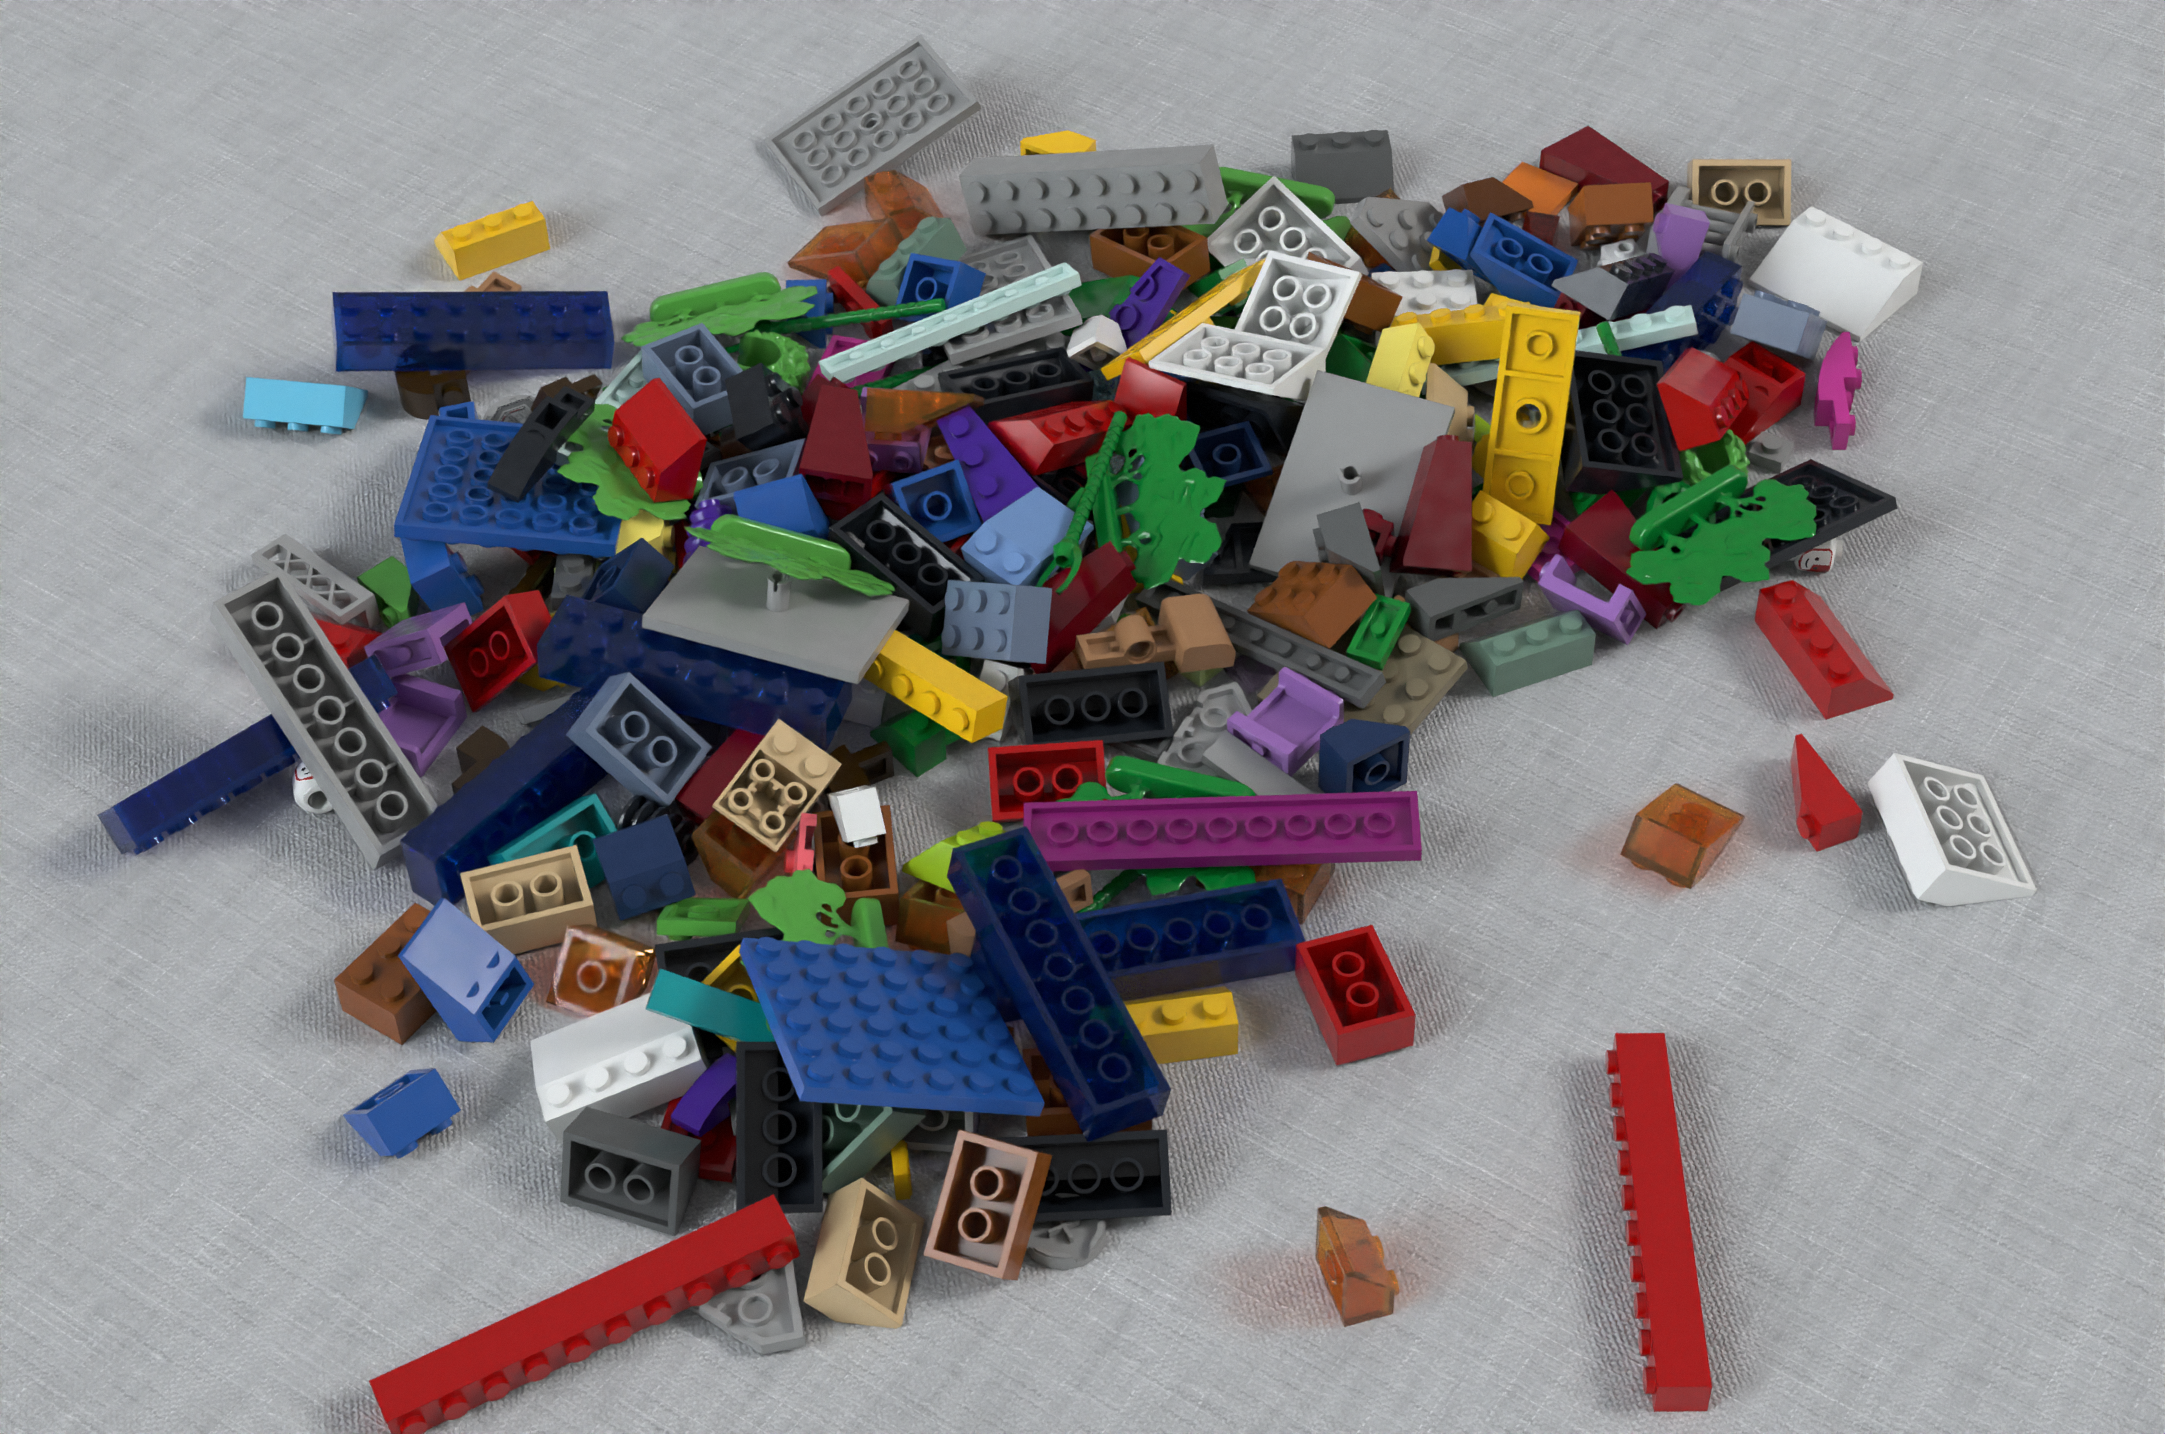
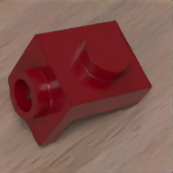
[1362,509,1398,566]

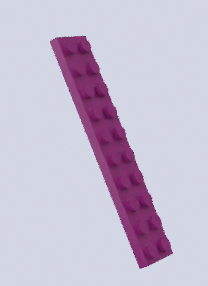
[1023,791,1422,872]

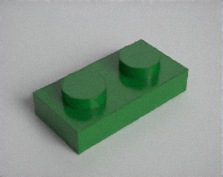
[1346,594,1411,671]

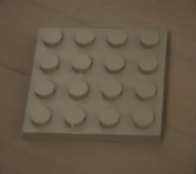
[1257,608,1468,735]

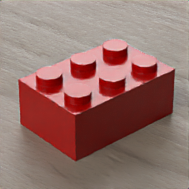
[1295,925,1416,1066]

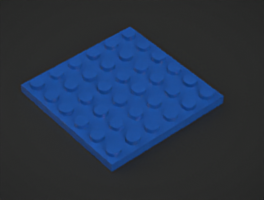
[394,415,622,558]
[739,937,1045,1116]

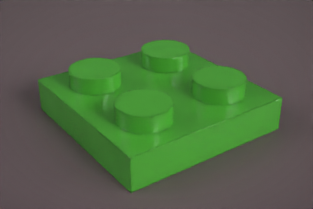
[657,897,750,941]

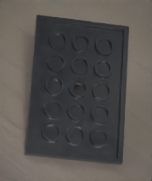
[1658,459,1897,592]

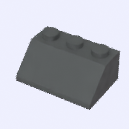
[1291,130,1394,204]
[1312,502,1385,596]
[560,1106,701,1236]

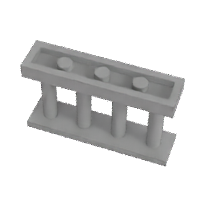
[1646,186,1758,276]

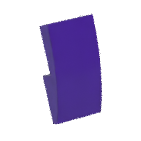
[671,1053,736,1137]

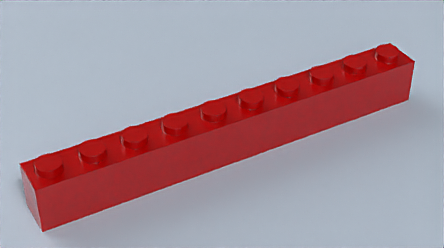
[1605,1033,1712,1412]
[369,1194,800,1434]

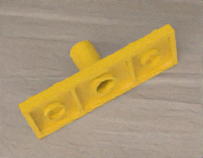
[1100,258,1266,381]
[1482,302,1581,525]

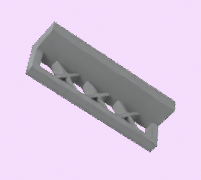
[251,534,381,629]

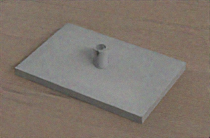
[764,34,982,216]
[941,235,1083,365]
[1249,370,1455,598]
[642,546,909,684]

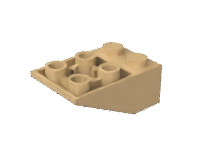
[712,719,842,852]

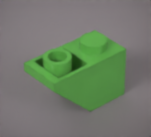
[357,556,419,629]

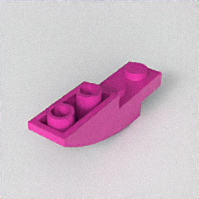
[1814,332,1862,450]

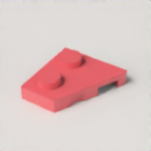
[784,813,817,877]

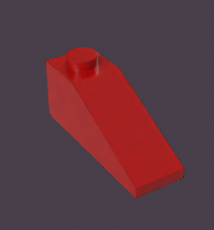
[1790,733,1863,852]

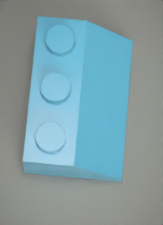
[243,377,368,435]

